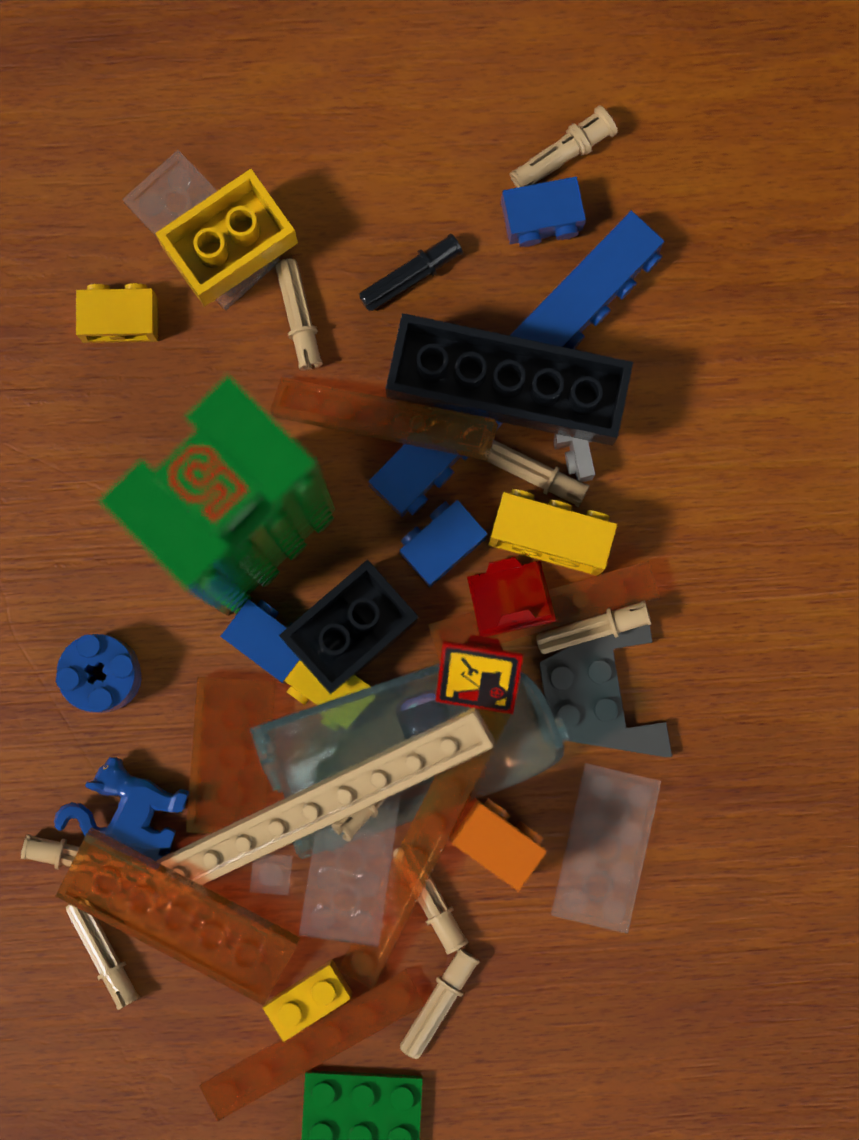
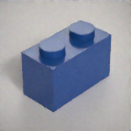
[501,176,586,247]
[399,500,488,588]
[220,599,299,684]

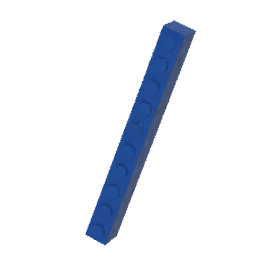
[368,210,664,518]

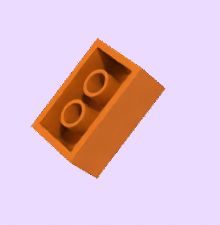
[450,798,547,892]

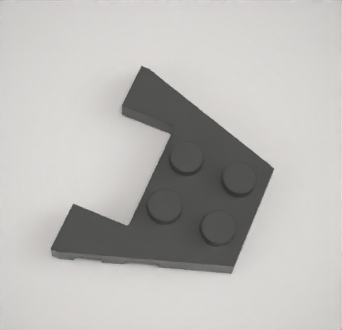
[539,625,672,757]

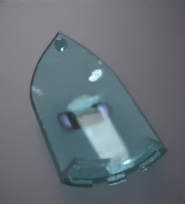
[250,663,569,859]

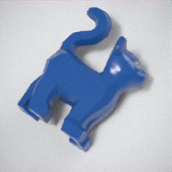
[54,757,190,861]

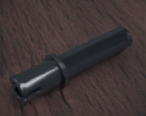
[359,233,463,311]

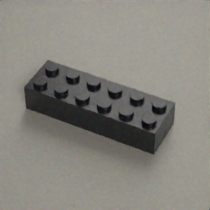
[385,313,633,446]

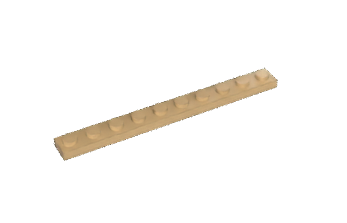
[135,707,495,907]

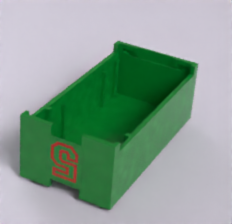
[98,375,335,616]

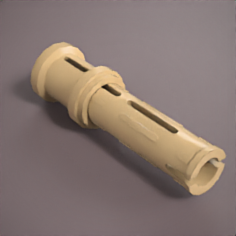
[509,105,618,188]

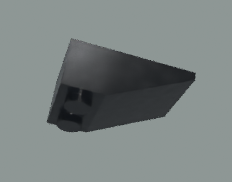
[279,559,419,695]

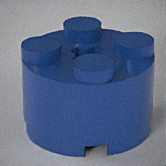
[56,634,142,713]

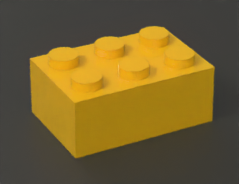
[155,169,298,307]
[488,489,617,577]

